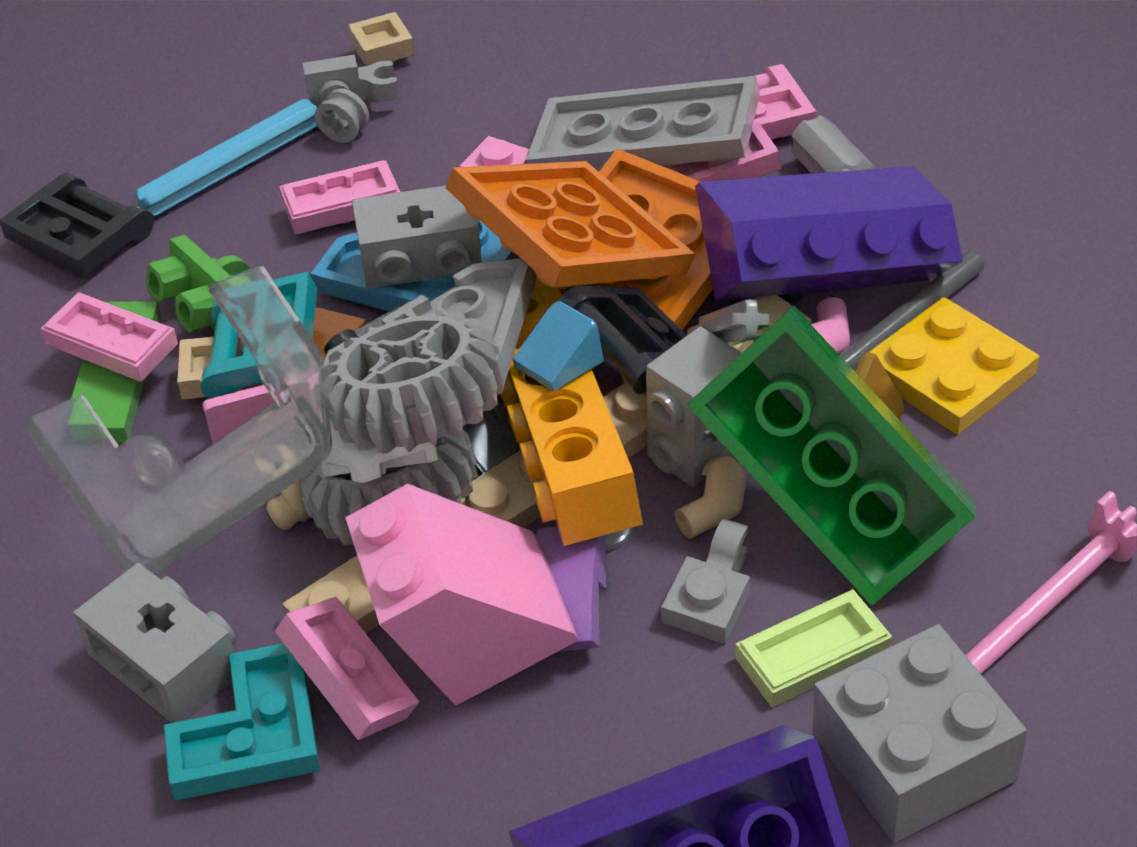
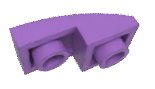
[536,526,607,652]

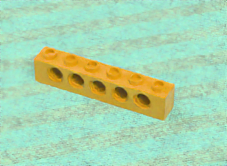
[500,277,643,546]

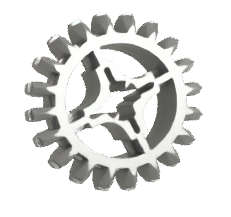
[320,310,504,454]
[299,428,477,545]

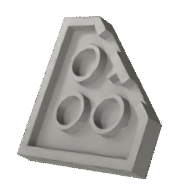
[311,258,537,411]

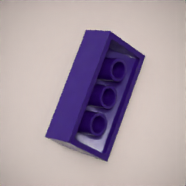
[695,166,963,301]
[508,725,851,847]

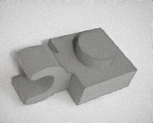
[302,55,399,107]
[661,518,750,644]

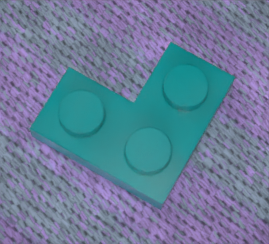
[164,643,321,801]

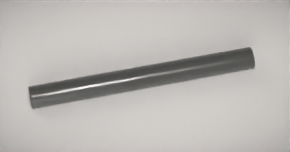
[839,251,985,371]

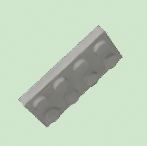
[526,76,760,172]

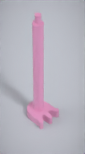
[966,491,1137,674]

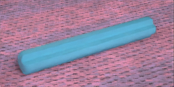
[135,99,318,217]

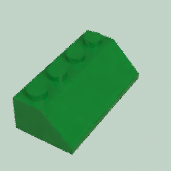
[686,305,976,606]

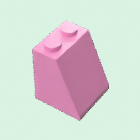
[345,484,579,706]

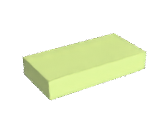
[735,589,892,708]

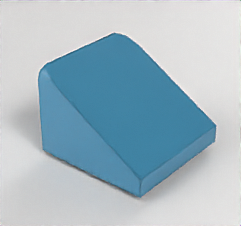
[513,301,604,391]

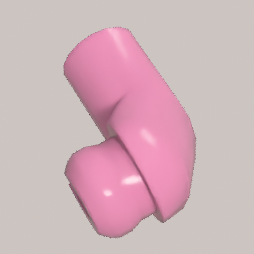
[811,297,850,354]

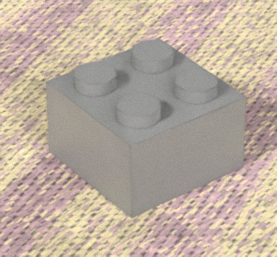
[812,624,1027,844]

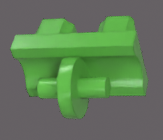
[146,235,252,334]

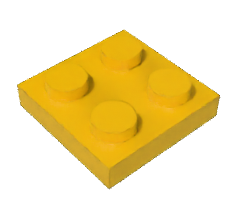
[864,297,1040,435]

